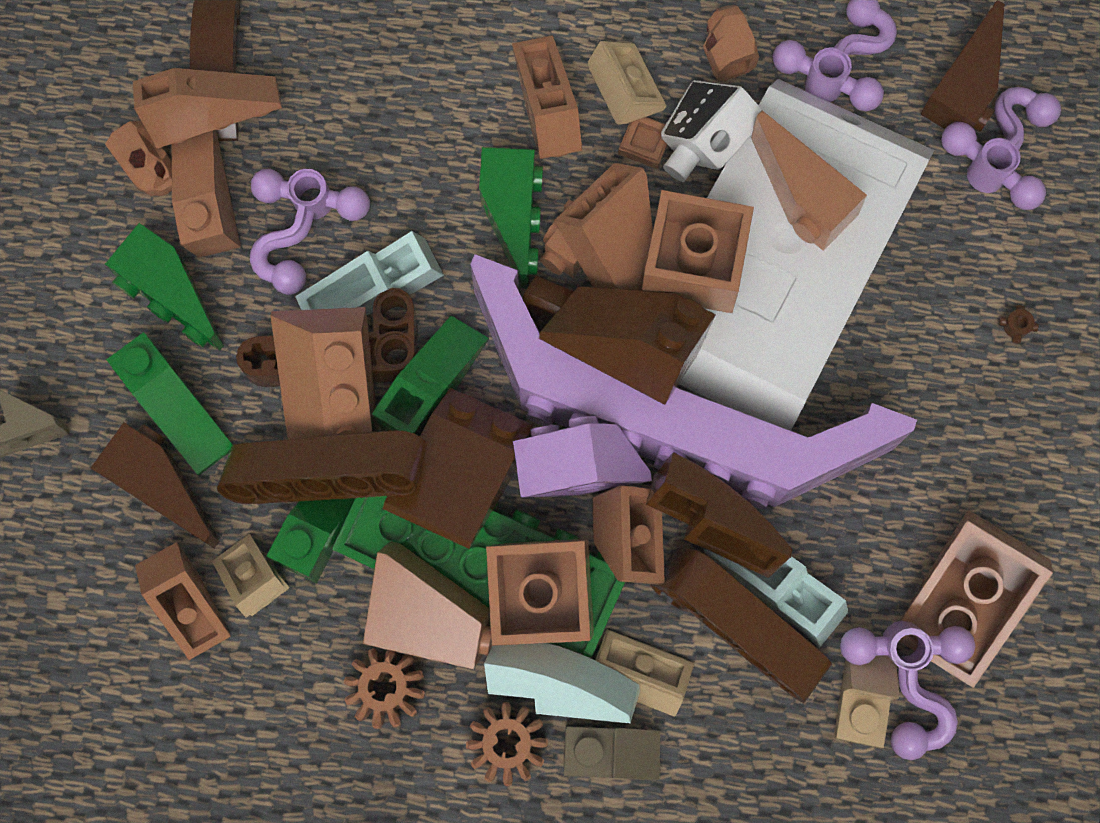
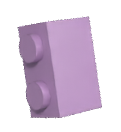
[513,416,652,498]

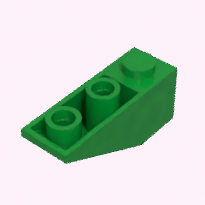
[479,147,543,289]
[105,223,224,351]
[372,316,489,436]

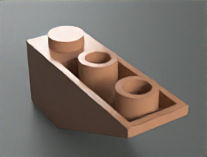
[133,68,282,148]

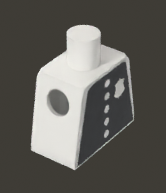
[661,80,762,182]

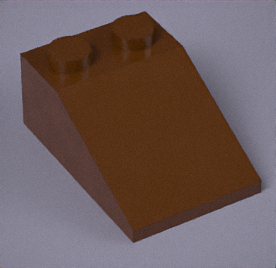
[538,286,716,405]
[383,388,534,549]

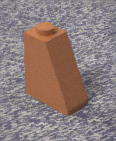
[554,163,653,291]
[363,541,492,669]

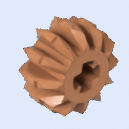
[344,648,425,729]
[466,702,548,786]

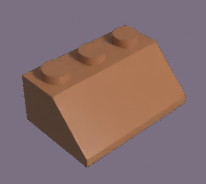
[270,307,378,439]

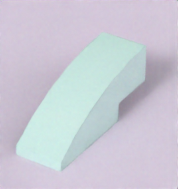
[295,231,444,315]
[703,548,848,648]
[484,643,640,723]

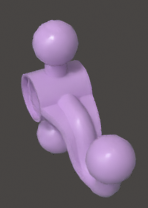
[772,0,897,112]
[941,87,1061,210]
[250,169,370,295]
[840,621,975,760]

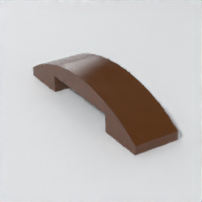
[190,0,240,141]

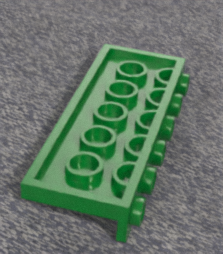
[332,496,625,658]

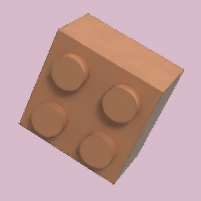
[642,190,754,313]
[486,539,594,646]

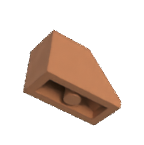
[593,485,665,585]
[135,542,231,660]

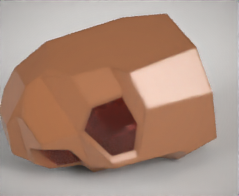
[703,5,759,81]
[105,121,172,196]

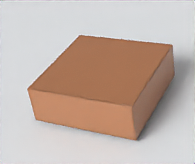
[618,117,668,169]

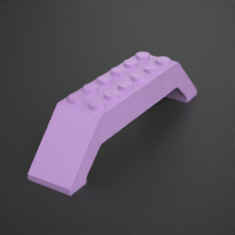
[470,255,917,509]

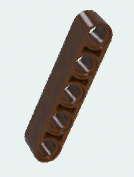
[217,430,427,504]

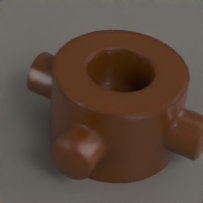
[998,305,1039,344]

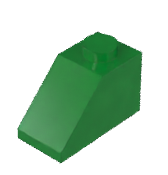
[266,498,355,584]

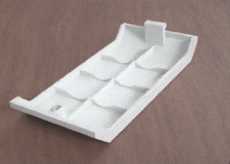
[677,79,934,431]

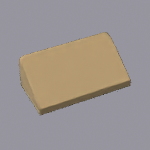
[588,41,667,125]
[595,629,694,716]

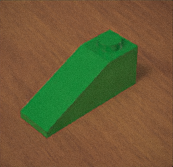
[106,332,233,476]

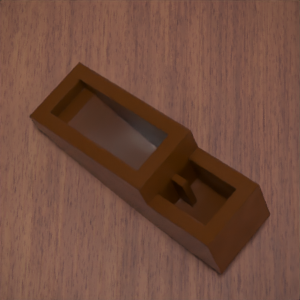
[646,452,793,578]

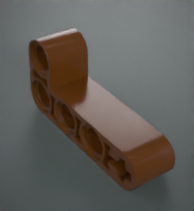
[236,288,418,387]
[650,548,832,703]

